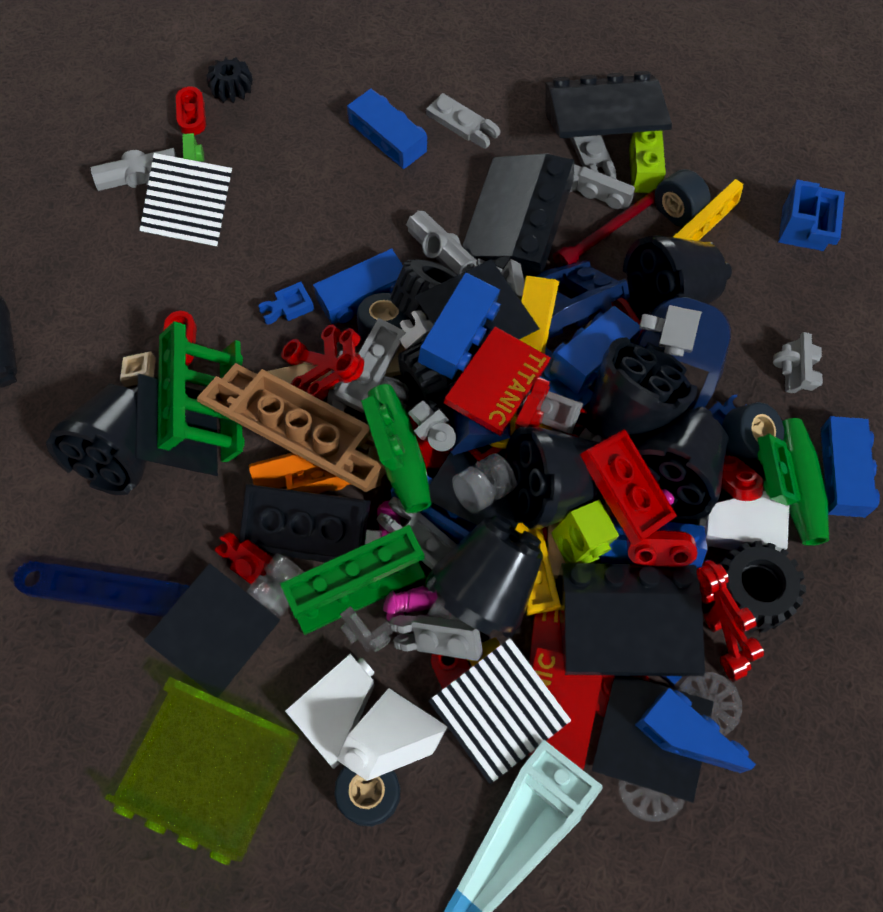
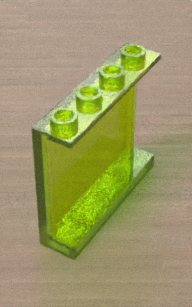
[105,676,300,866]

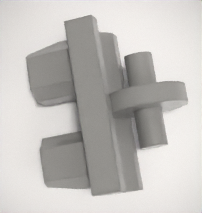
[773,332,823,393]
[408,400,456,452]

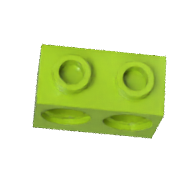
[629,130,666,193]
[551,499,619,563]

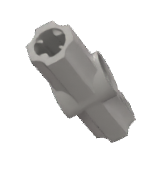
[90,148,177,191]
[406,211,477,275]

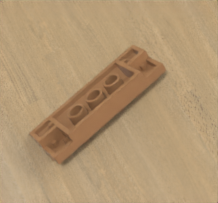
[197,363,386,492]

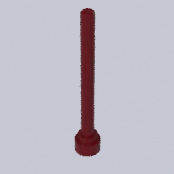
[553,189,656,267]

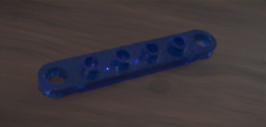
[13,561,190,617]

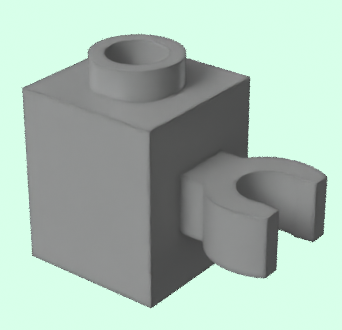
[640,305,702,357]

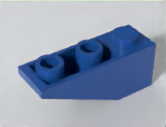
[635,688,756,773]

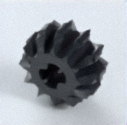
[206,56,253,103]

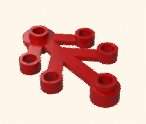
[281,324,364,400]
[696,560,764,682]

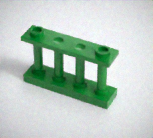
[157,321,245,462]
[280,525,426,635]

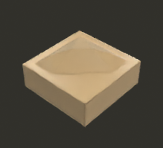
[120,351,156,387]

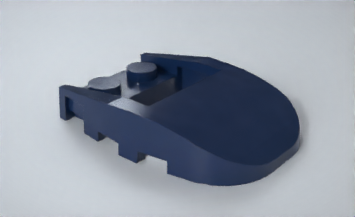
[524,260,630,339]
[635,297,731,409]

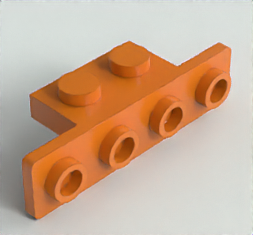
[249,453,350,493]

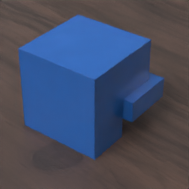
[778,179,845,251]

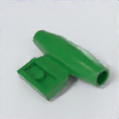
[361,384,431,514]
[757,418,829,546]

